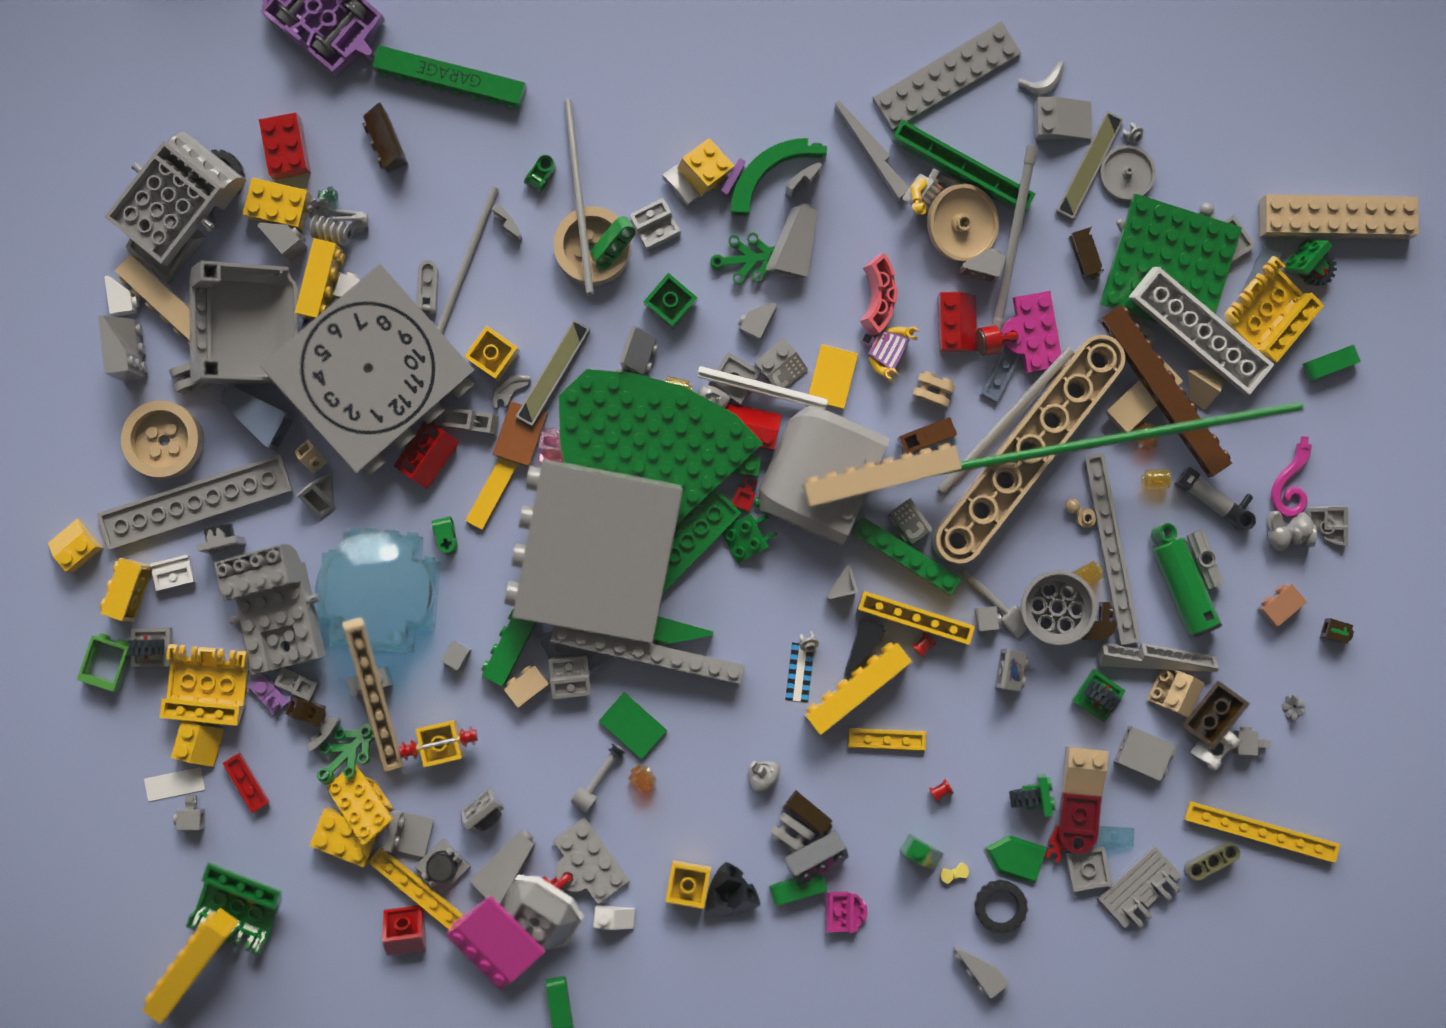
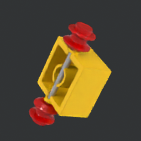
[399,719,478,767]

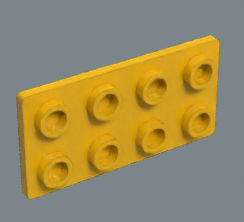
[326,763,394,845]

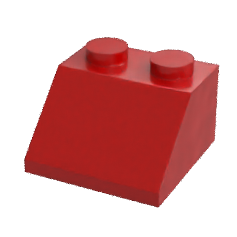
[382,905,426,956]

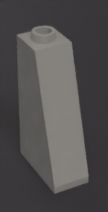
[766,203,818,279]
[469,829,535,904]

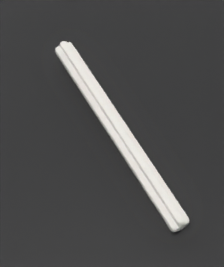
[697,366,828,410]

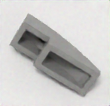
[435,407,499,435]

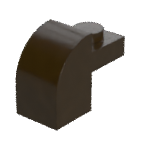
[1082,602,1117,640]
[286,696,326,727]

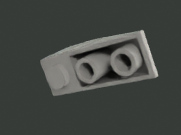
[954,946,1010,998]

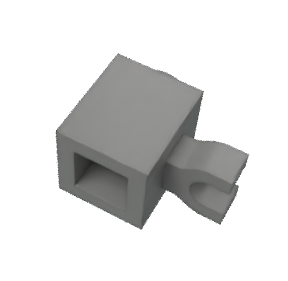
[1233,727,1271,755]
[173,795,205,830]

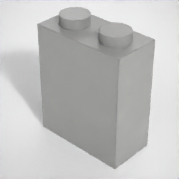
[1114,726,1176,781]

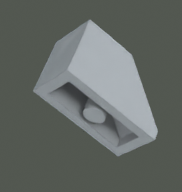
[738,303,777,341]

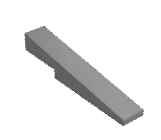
[834,100,910,203]
[1097,642,1219,672]

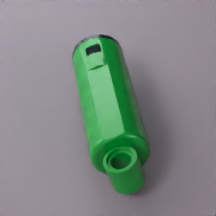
[1151,523,1223,639]

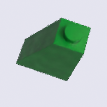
[900,833,943,870]

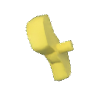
[940,862,969,884]

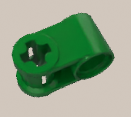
[524,155,556,193]
[432,516,458,554]

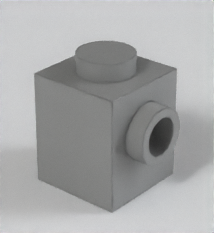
[975,606,1002,635]

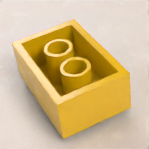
[243,177,312,232]
[100,558,152,621]
[309,807,381,867]

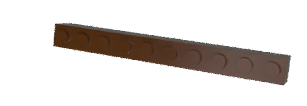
[1098,305,1233,478]

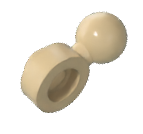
[1065,499,1096,528]

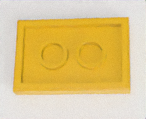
[809,344,858,409]

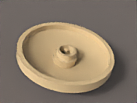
[927,184,999,262]

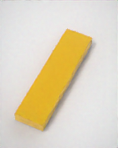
[465,458,519,530]
[848,728,926,751]

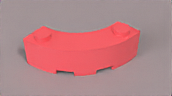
[859,253,897,336]

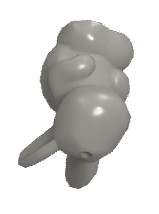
[1267,511,1317,552]

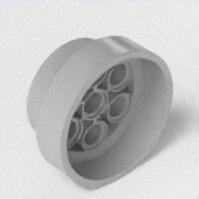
[1021,570,1097,645]

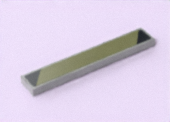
[1055,111,1124,220]
[516,319,590,427]

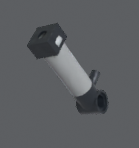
[1174,467,1256,531]

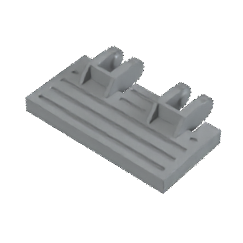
[1097,846,1182,928]

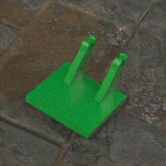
[722,513,778,564]

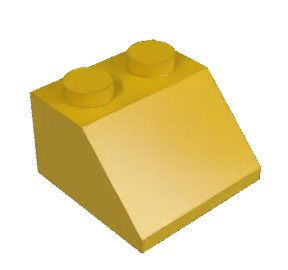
[48,519,103,573]
[171,720,225,767]

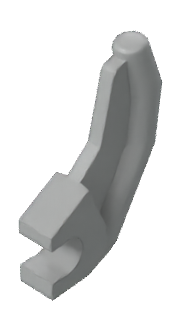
[493,374,531,409]

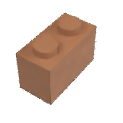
[1258,584,1307,627]

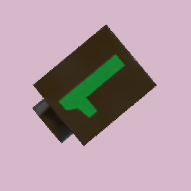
[1320,618,1354,644]

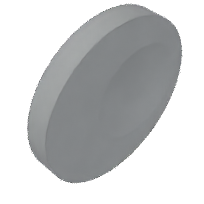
[1099,145,1156,201]

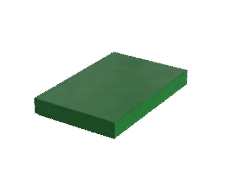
[599,692,667,759]

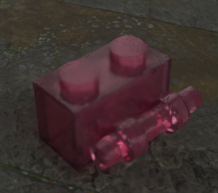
[538,427,564,463]

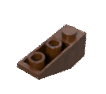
[897,417,957,454]

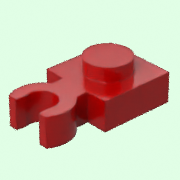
[732,475,758,512]
[1045,825,1067,862]

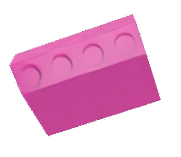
[445,896,545,990]

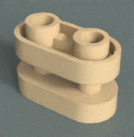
[912,371,956,408]

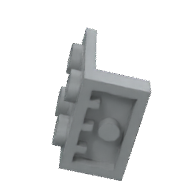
[383,810,434,857]

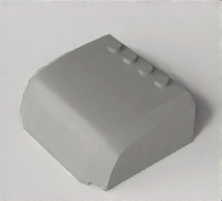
[189,261,298,385]
[759,406,890,545]

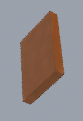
[492,401,547,467]

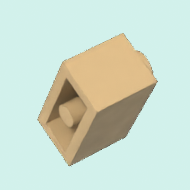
[504,665,550,708]

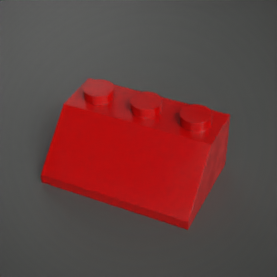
[937,292,978,353]
[725,403,782,452]
[394,421,459,489]

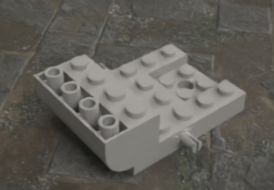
[105,131,247,266]
[214,544,326,675]

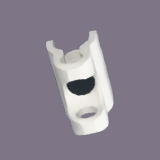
[1191,731,1241,771]

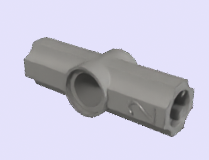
[1186,529,1224,589]

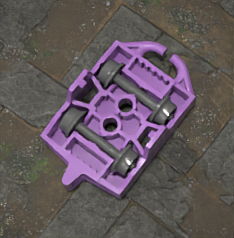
[261,0,385,77]

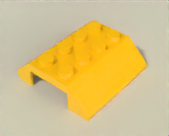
[1224,256,1324,362]
[159,644,249,726]

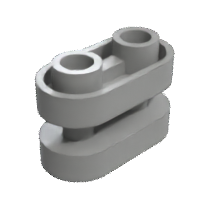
[169,362,211,395]
[771,812,815,853]

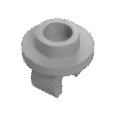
[1122,123,1143,144]
[800,631,819,652]

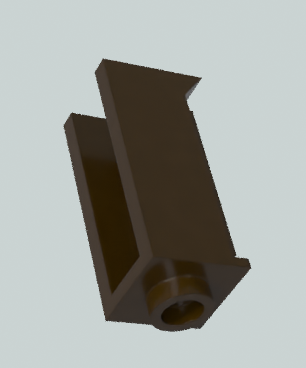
[1069,227,1104,281]
[782,790,833,836]

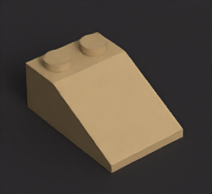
[1061,746,1109,797]

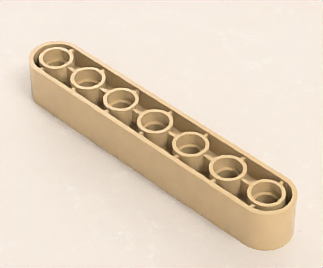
[932,335,1125,565]

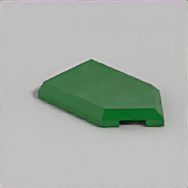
[985,835,1046,884]

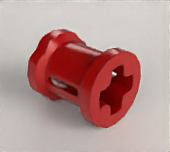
[912,632,937,658]
[929,779,954,803]

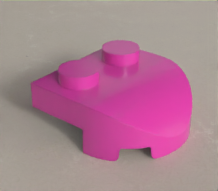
[826,891,868,933]

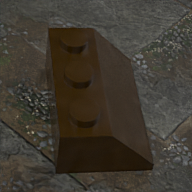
[362,102,408,173]
[1182,681,1250,749]

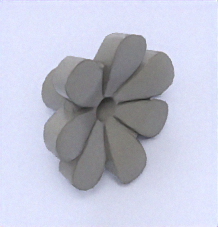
[306,197,331,219]
[1282,695,1305,720]

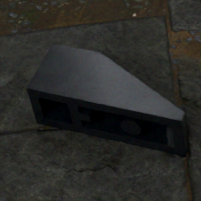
[844,619,886,675]

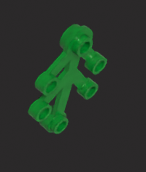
[710,233,775,285]
[317,723,374,785]

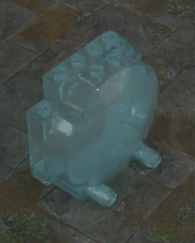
[315,528,441,652]

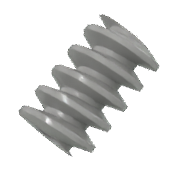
[310,215,354,246]

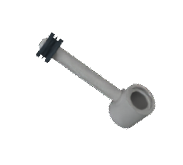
[570,743,625,813]

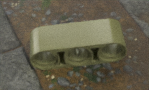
[1184,842,1240,880]

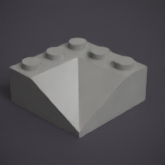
[98,315,148,382]

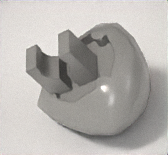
[699,385,730,408]
[749,760,780,792]

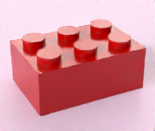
[259,112,311,180]

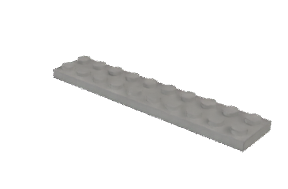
[97,454,293,550]

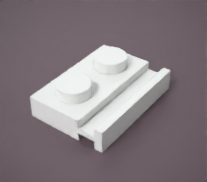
[150,555,196,591]

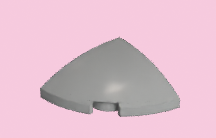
[1308,505,1348,546]

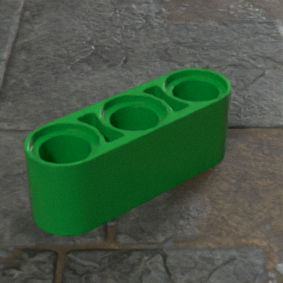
[590,216,636,270]
[1302,344,1361,382]
[769,873,828,906]
[546,976,574,1028]

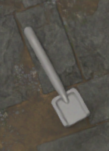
[960,568,1027,638]

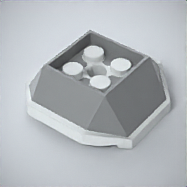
[501,875,584,951]

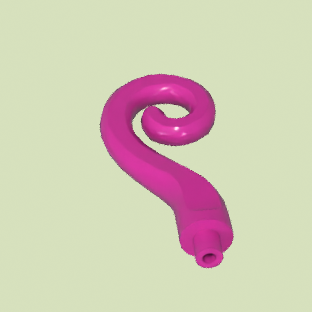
[1271,436,1312,518]

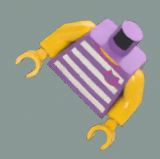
[861,327,920,383]

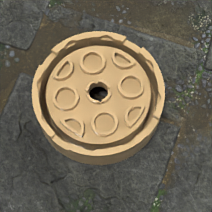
[554,206,631,286]
[121,401,204,479]

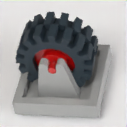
[128,628,172,667]

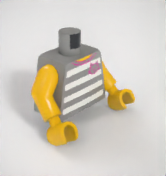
[902,168,944,215]

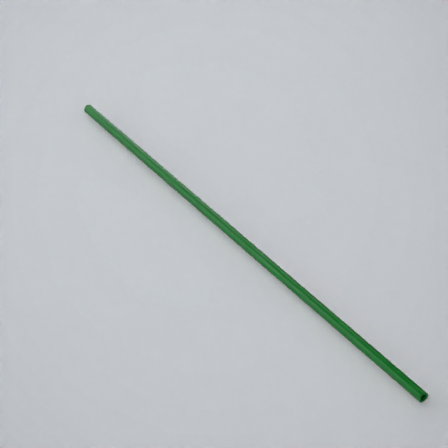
[755,402,1303,507]

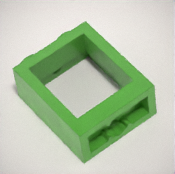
[77,633,131,692]

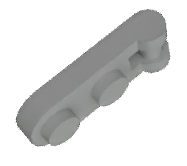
[417,260,438,314]

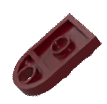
[1058,792,1102,854]

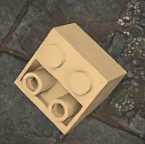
[1147,669,1205,718]

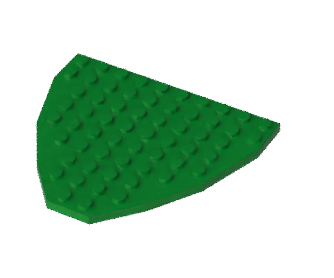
[559,369,763,524]

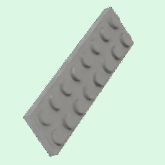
[873,21,1021,131]

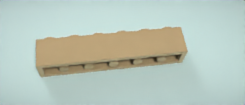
[115,254,190,345]

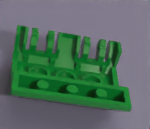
[186,862,282,956]

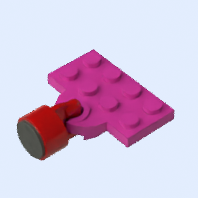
[975,291,1061,373]

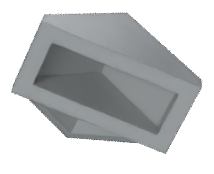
[297,472,335,519]
[826,564,858,599]

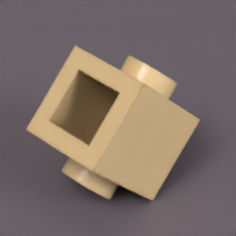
[294,439,328,474]

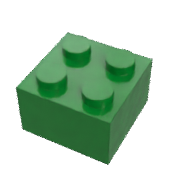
[643,273,698,329]

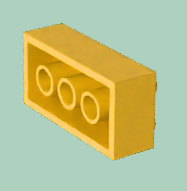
[295,238,345,321]

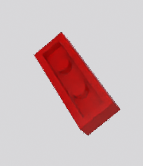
[222,753,270,813]

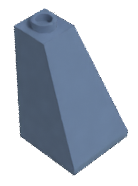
[220,385,295,451]

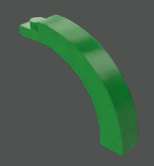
[731,138,827,216]

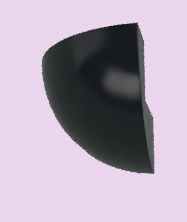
[706,862,761,916]

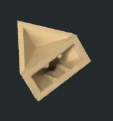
[1188,368,1225,410]

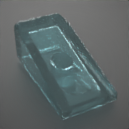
[1095,825,1134,847]

